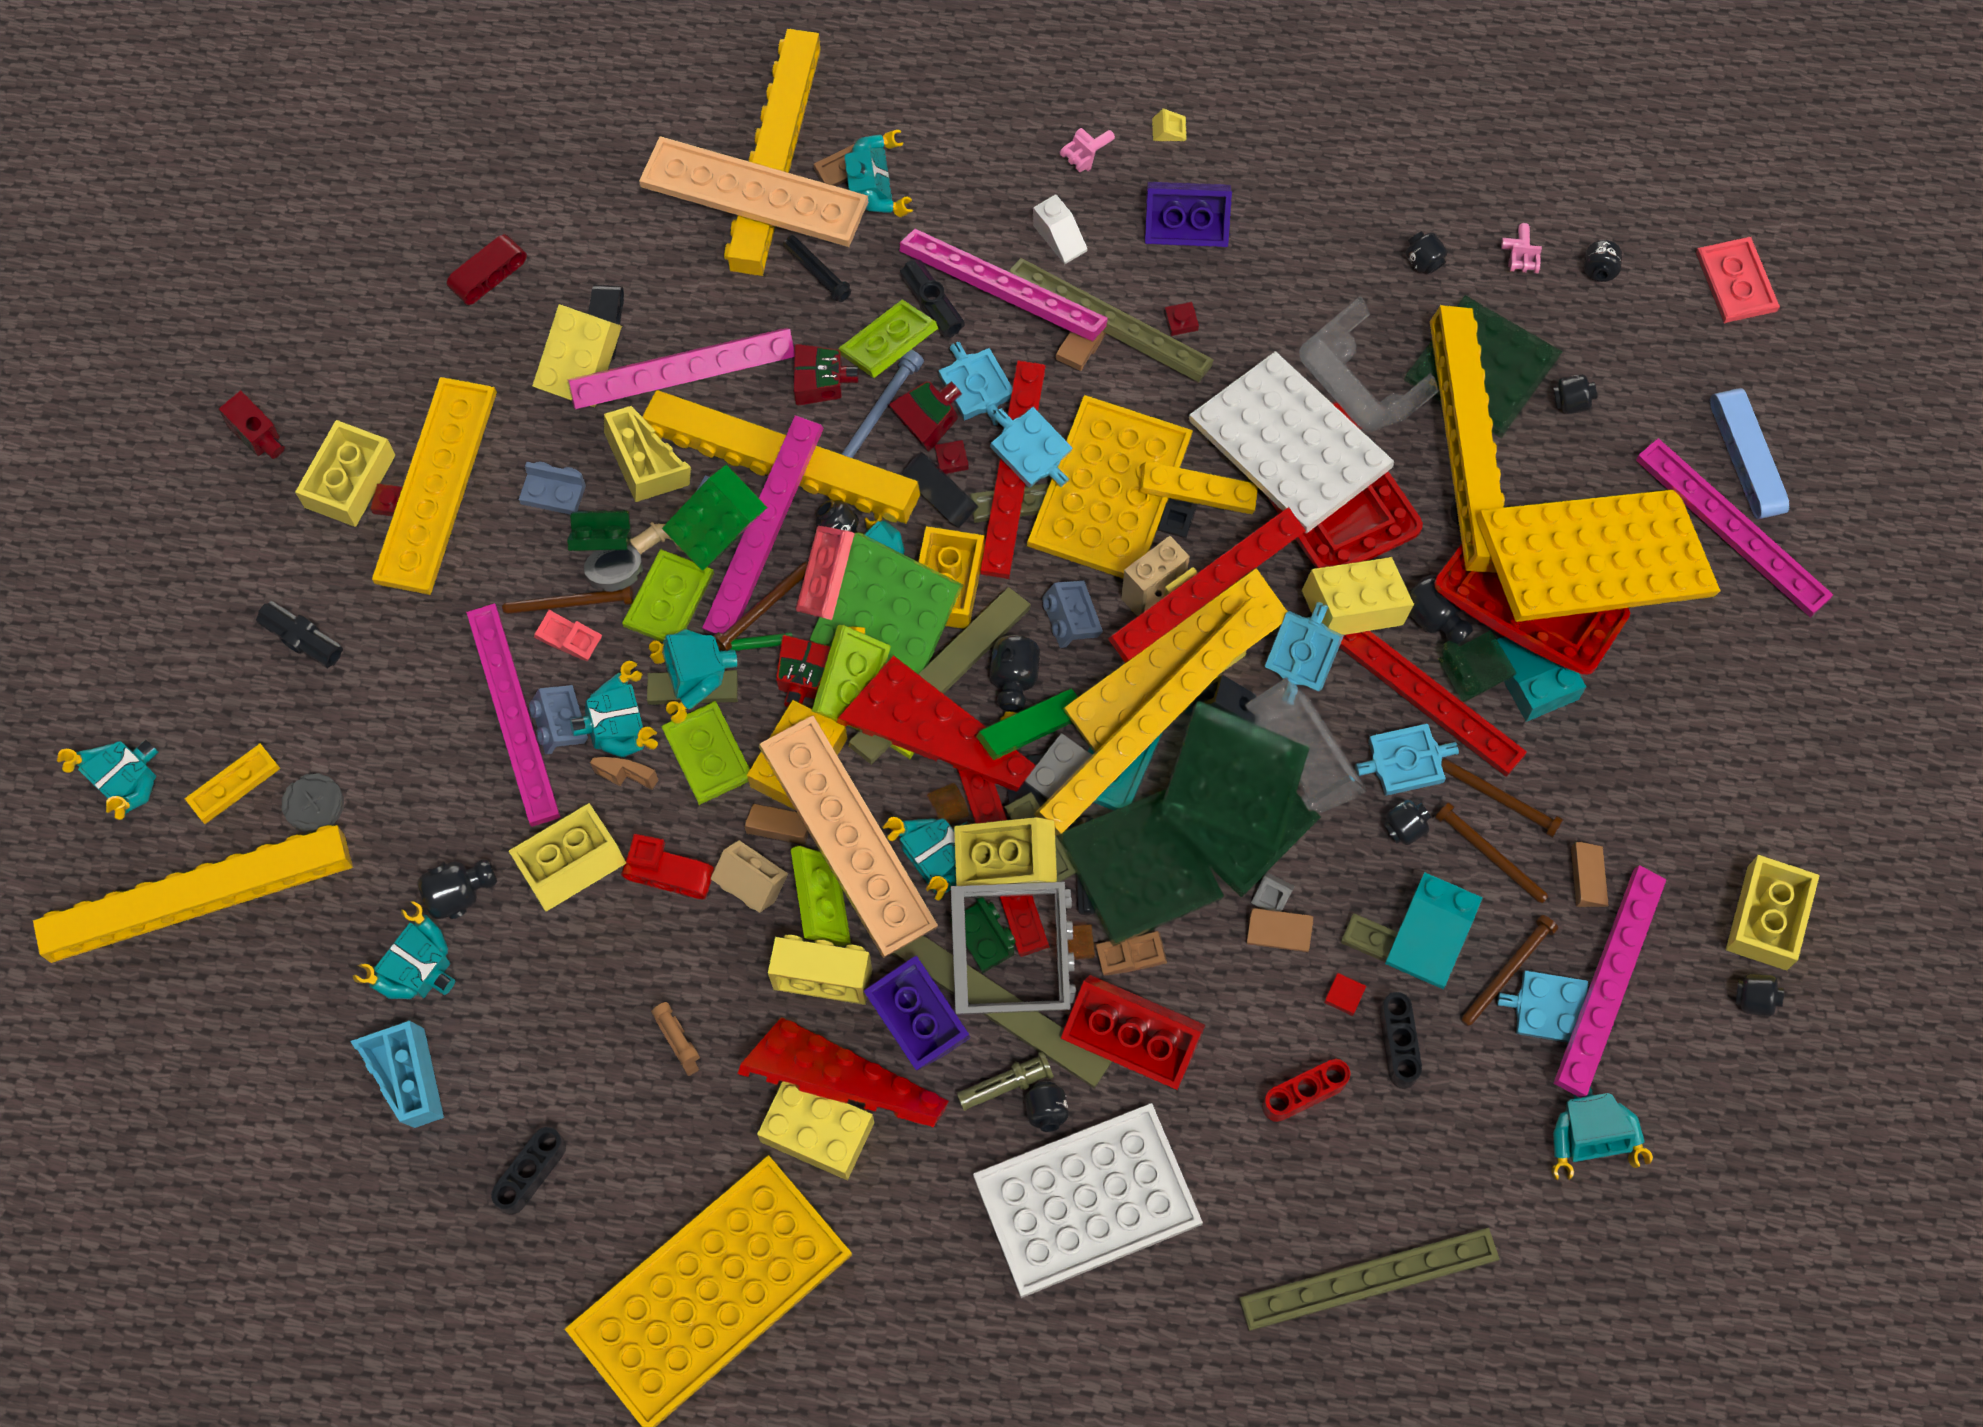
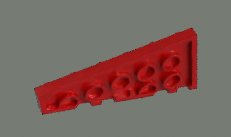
[836,655,1036,792]
[737,1017,949,1127]

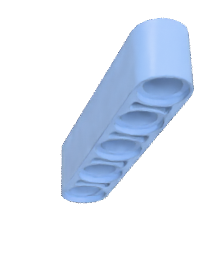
[1710,388,1789,519]

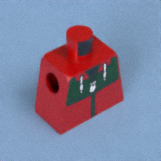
[777,635,831,707]

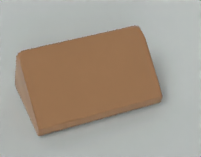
[745,804,809,845]
[1571,842,1608,907]
[1247,908,1313,952]

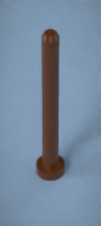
[713,561,808,651]
[502,585,633,614]
[1441,758,1564,838]
[1435,802,1548,903]
[1462,915,1558,1026]

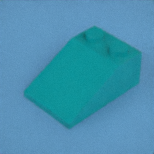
[1484,636,1586,722]
[1385,872,1483,990]

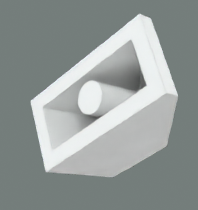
[1033,194,1087,265]

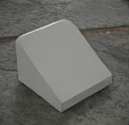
[1251,873,1295,912]

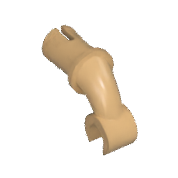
[629,522,684,555]

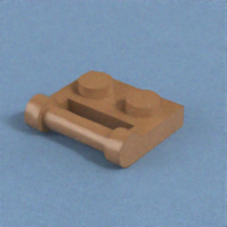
[651,1002,700,1076]

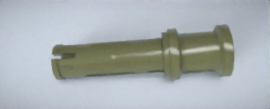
[956,1051,1054,1111]

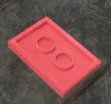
[1696,237,1780,323]
[796,526,855,620]

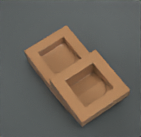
[1056,331,1106,371]
[590,757,658,790]
[1096,931,1167,976]

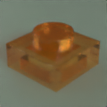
[1067,925,1095,960]

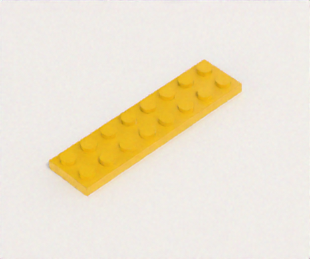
[372,377,497,595]
[1063,568,1288,753]

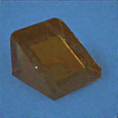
[927,783,969,824]

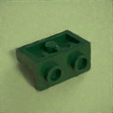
[567,510,631,551]
[950,897,1016,974]

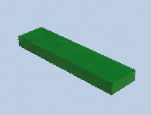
[976,688,1078,760]

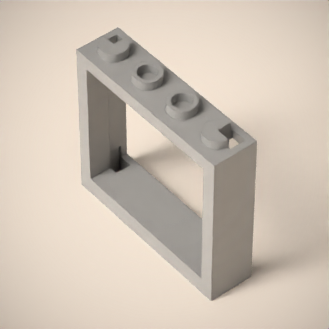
[951,882,1076,1015]

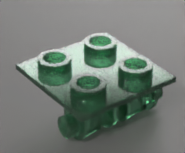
[1438,630,1517,703]

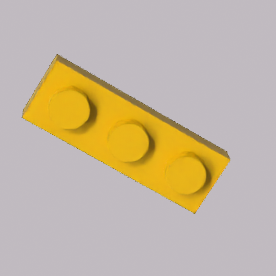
[185,743,280,824]

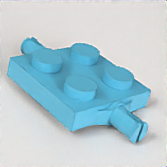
[939,342,1013,425]
[990,407,1073,488]
[1265,602,1344,700]
[1355,724,1459,796]
[1497,971,1588,1043]

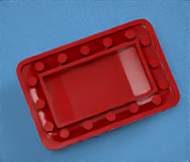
[1267,403,1423,569]
[1434,544,1630,675]

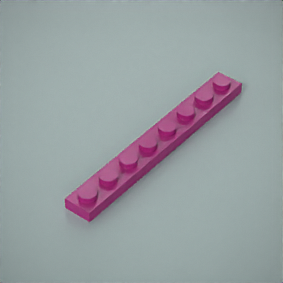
[899,229,1108,341]
[567,328,795,409]
[702,415,824,634]
[1636,438,1833,618]
[467,603,561,827]
[1554,865,1666,1098]

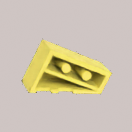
[604,406,691,502]

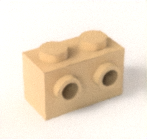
[711,840,788,913]

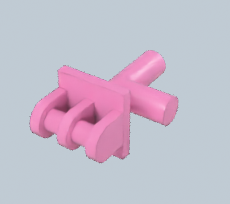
[1060,128,1115,172]
[1501,223,1542,274]

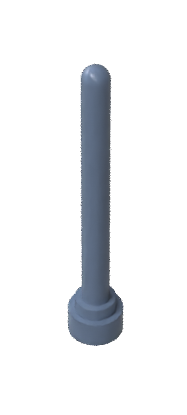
[842,350,924,458]

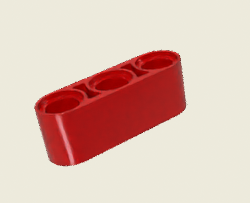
[621,852,715,900]
[1262,1059,1351,1122]

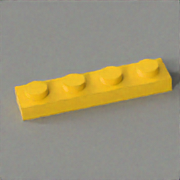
[1140,461,1258,514]

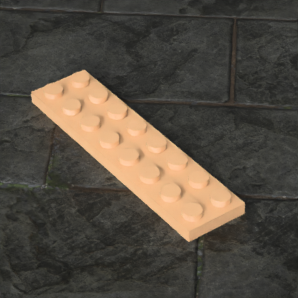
[639,136,868,247]
[759,716,938,958]

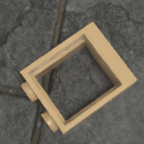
[1121,536,1190,617]

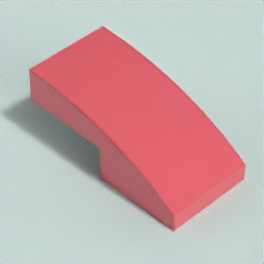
[534,610,602,661]

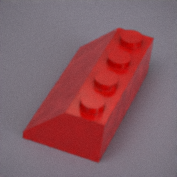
[1060,975,1206,1090]

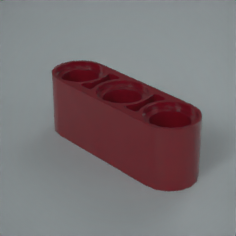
[446,234,527,305]

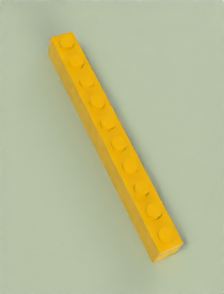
[724,29,821,276]
[1430,305,1505,573]
[642,390,920,524]
[1034,597,1274,836]
[33,825,353,963]

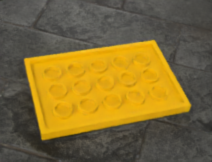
[1027,395,1193,578]

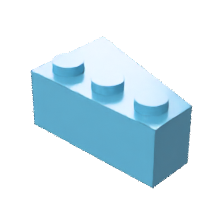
[351,1021,444,1128]

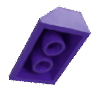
[1145,182,1232,247]
[864,955,971,1071]

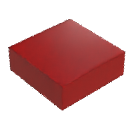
[626,834,665,872]
[1324,973,1367,1016]

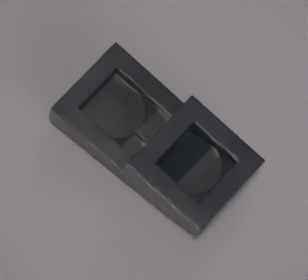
[1158,498,1198,538]

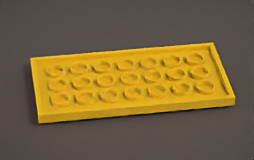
[1476,490,1720,622]
[565,1155,852,1427]

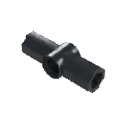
[900,259,965,338]
[256,601,343,669]

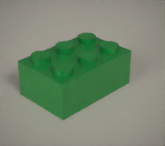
[662,464,768,571]

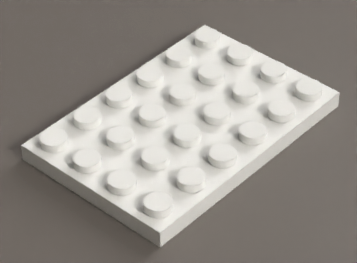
[1189,351,1394,533]
[973,1103,1203,1298]

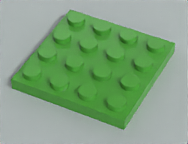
[810,532,963,674]

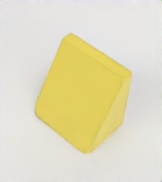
[1152,109,1186,141]

